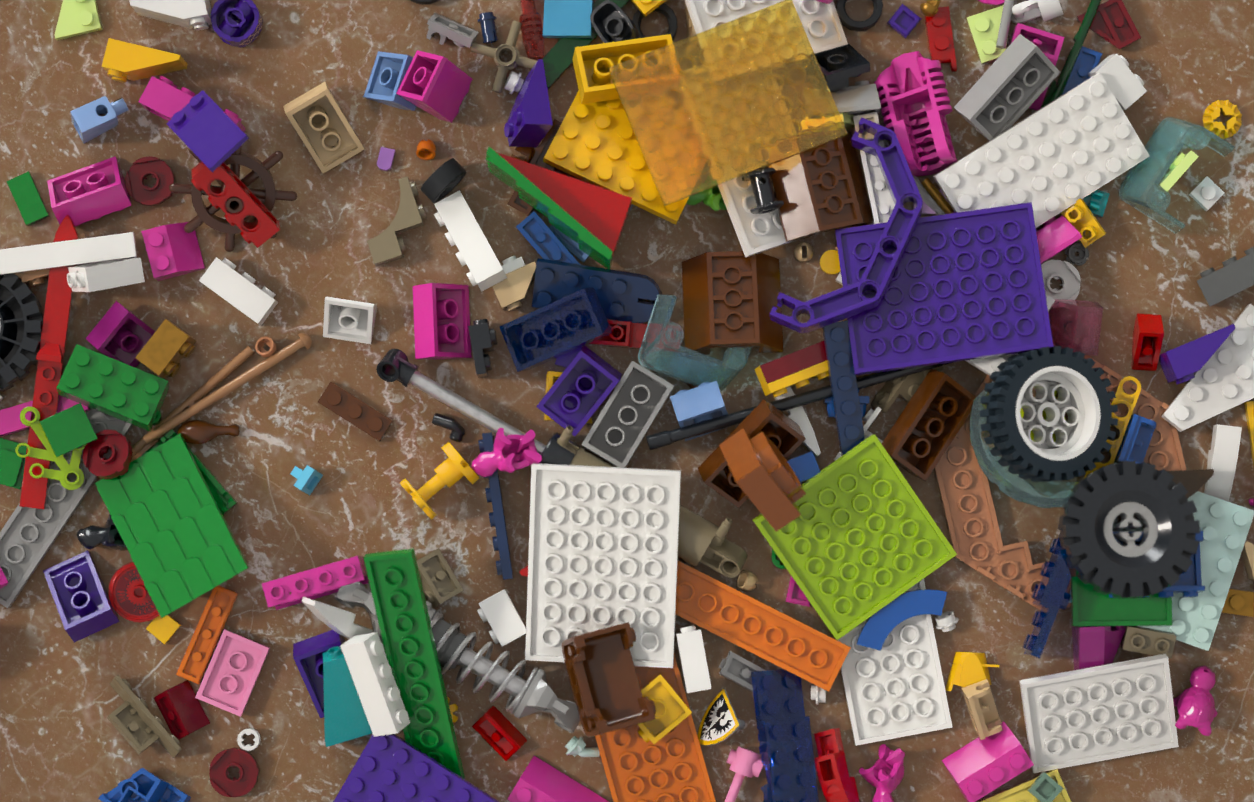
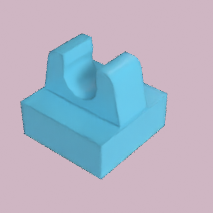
[290,465,323,495]

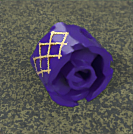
[211,0,263,48]

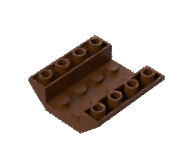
[762,129,874,242]
[682,251,784,355]

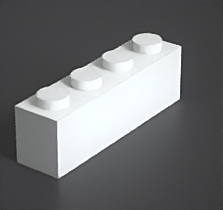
[434,190,507,292]
[341,632,410,737]

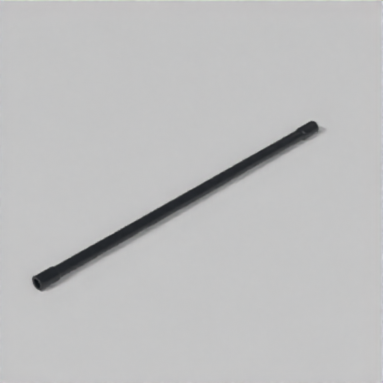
[646,361,958,450]

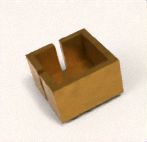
[136,319,196,379]

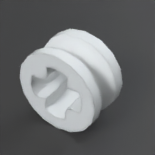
[237,728,261,751]

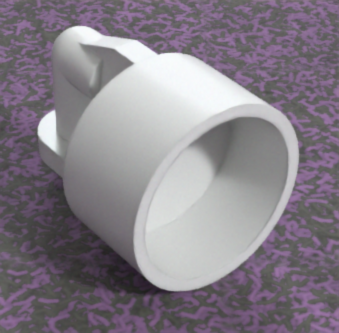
[1011,0,1063,24]

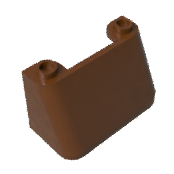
[562,622,656,737]

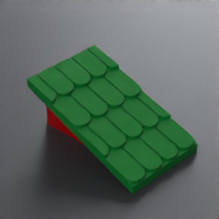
[485,147,632,269]
[95,433,249,618]

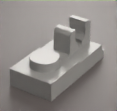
[426,13,479,48]
[718,651,771,695]

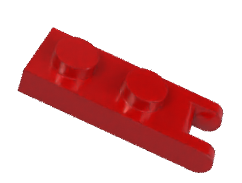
[925,6,957,72]

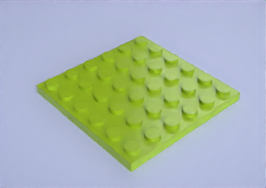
[753,434,957,640]

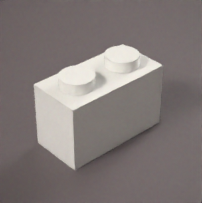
[1088,54,1147,110]
[477,589,526,646]

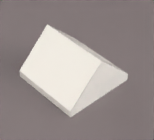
[323,297,377,344]

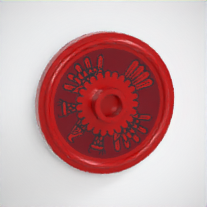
[108,562,160,622]

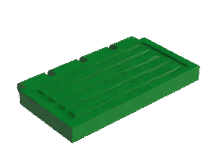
[1071,570,1172,626]

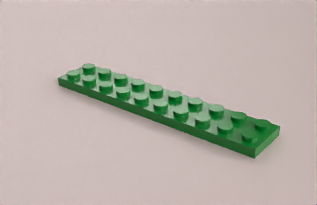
[364,549,465,779]

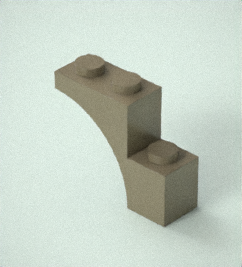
[367,177,426,267]

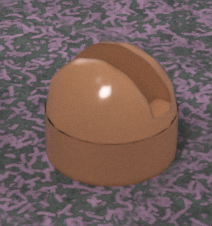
[255,336,277,358]

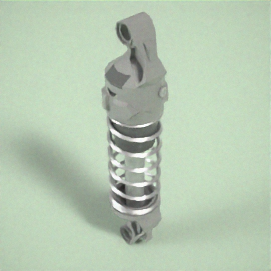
[334,582,580,733]

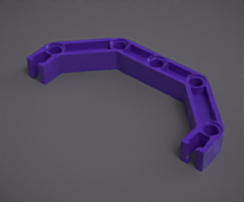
[770,118,923,333]

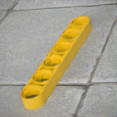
[1083,376,1141,479]

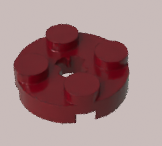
[125,156,175,206]
[83,429,133,479]
[209,748,260,797]

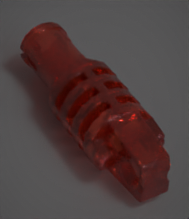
[519,0,544,60]

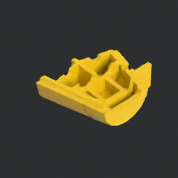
[945,652,1000,691]

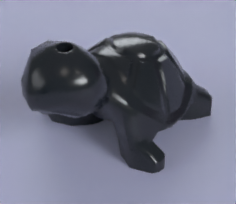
[76,514,128,551]

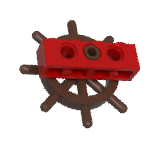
[169,145,297,252]

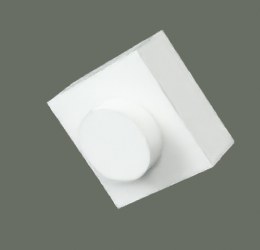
[1189,176,1225,211]
[502,256,525,274]

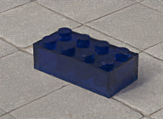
[499,287,612,372]

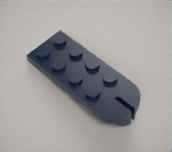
[532,258,662,323]

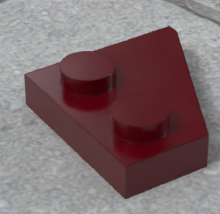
[1077,0,1141,50]

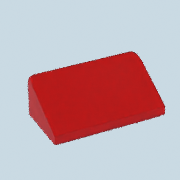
[472,706,527,761]

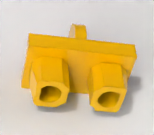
[1061,198,1106,248]

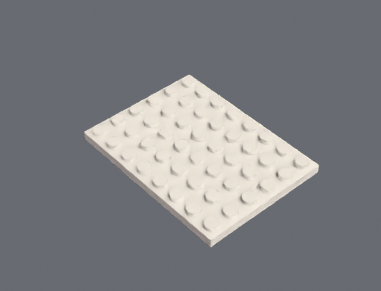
[525,463,681,668]

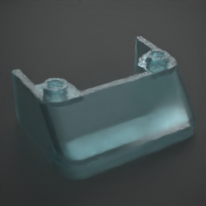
[1118,117,1235,234]
[638,294,752,392]

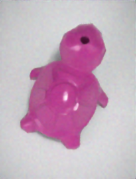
[471,428,542,477]
[1173,665,1217,736]
[859,744,905,802]

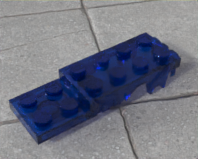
[1023,525,1071,658]
[751,669,819,802]

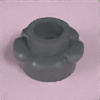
[1065,242,1089,266]

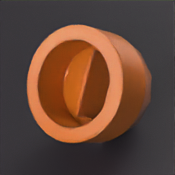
[416,139,436,160]

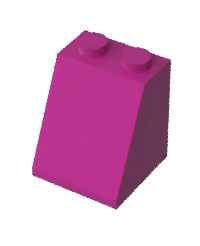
[396,50,473,123]

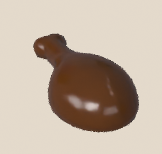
[178,420,240,444]

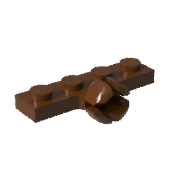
[507,119,562,216]

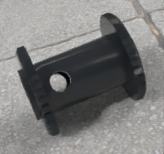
[742,168,784,214]

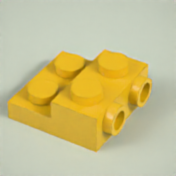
[637,674,692,744]

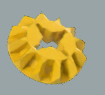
[1203,100,1242,139]

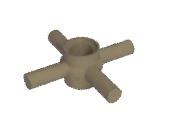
[471,20,537,93]

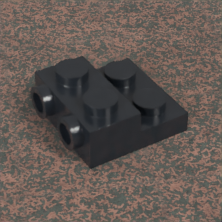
[803,43,870,93]
[468,319,498,378]

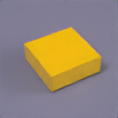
[146,615,181,644]

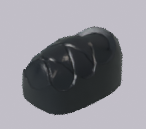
[590,0,639,43]

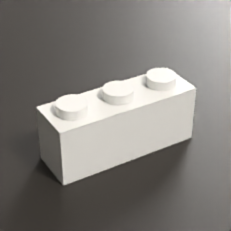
[199,257,278,326]

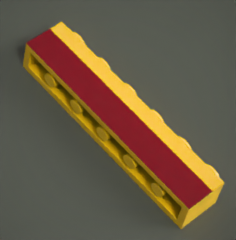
[754,341,829,398]

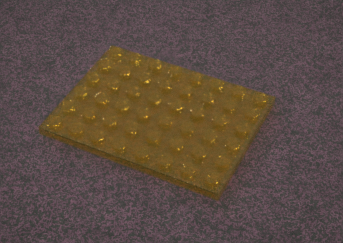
[608,0,848,206]

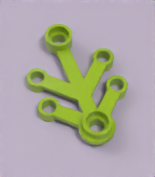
[15,406,86,490]

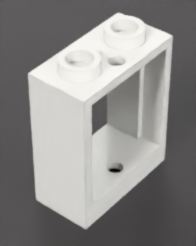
[67,258,145,292]
[676,625,712,693]

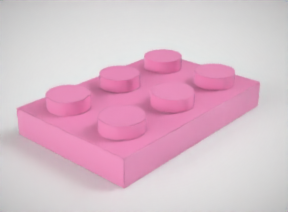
[195,629,270,717]

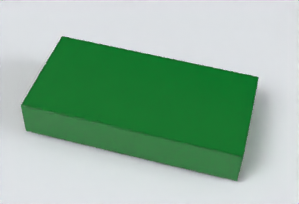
[6,171,50,226]

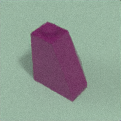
[1072,626,1125,670]

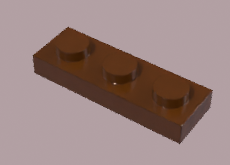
[318,382,393,441]

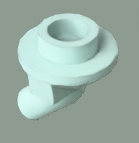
[565,735,600,757]

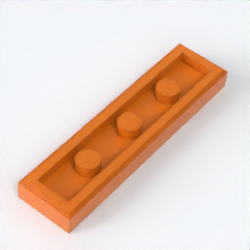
[176,585,239,684]

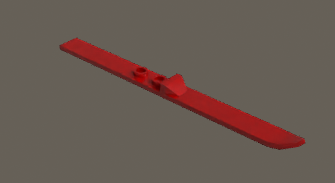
[20,215,78,509]

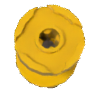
[400,442,480,520]

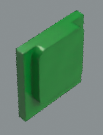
[39,403,98,458]
[0,438,27,489]

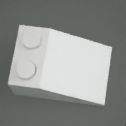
[129,0,212,31]

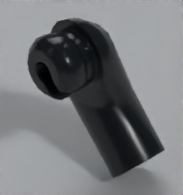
[432,413,465,442]

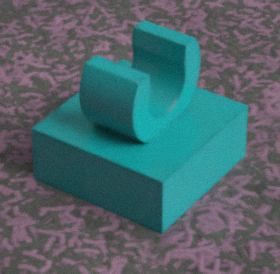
[1083,190,1110,218]

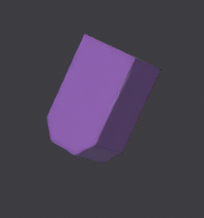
[377,147,396,171]

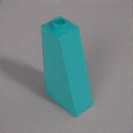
[323,646,372,747]

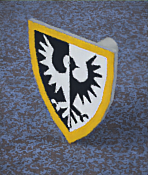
[697,689,745,746]

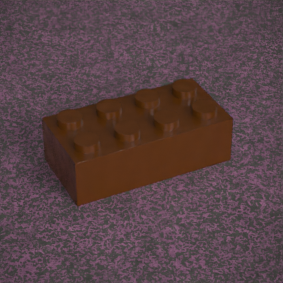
[882,369,980,481]
[698,399,806,508]

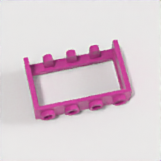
[262,556,369,610]

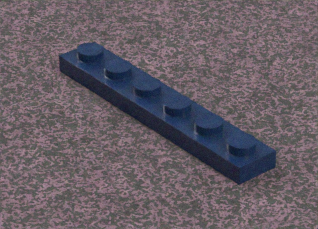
[822,320,865,456]
[478,432,514,580]

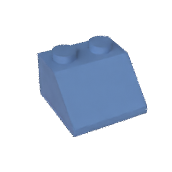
[364,51,416,111]
[670,381,727,441]

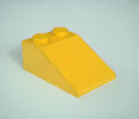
[102,38,188,83]

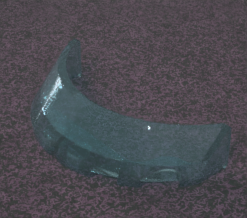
[970,380,1078,508]

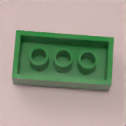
[56,344,170,431]

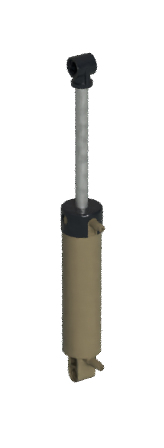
[376,349,747,578]

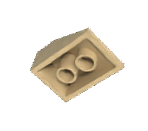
[283,82,365,174]

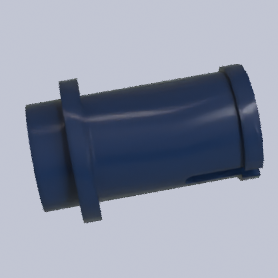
[477,12,499,44]

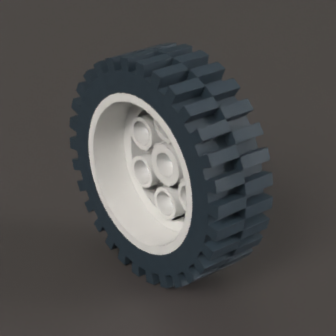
[980,346,1118,482]

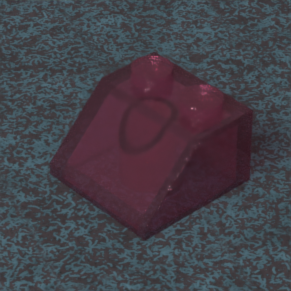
[1048,299,1103,356]

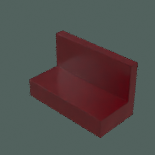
[154,680,210,740]

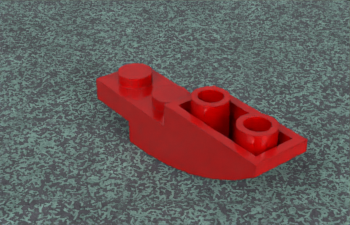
[581,319,682,351]
[813,728,860,802]

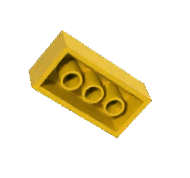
[572,34,681,104]

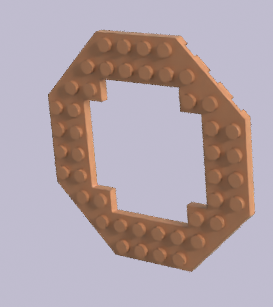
[934,352,1187,613]

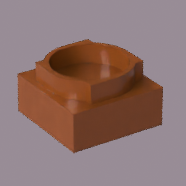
[719,428,806,532]

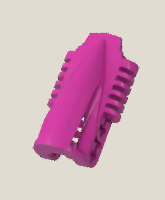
[874,51,957,176]

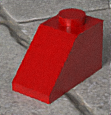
[1131,314,1164,371]

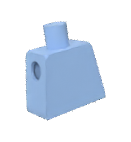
[70,96,128,144]

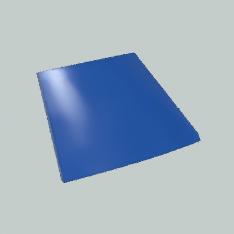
[98,768,191,802]

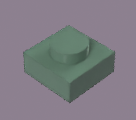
[1027,772,1063,802]

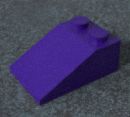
[504,59,553,148]
[167,90,249,172]
[1158,324,1235,385]
[536,345,622,437]
[43,550,120,643]
[293,630,345,718]

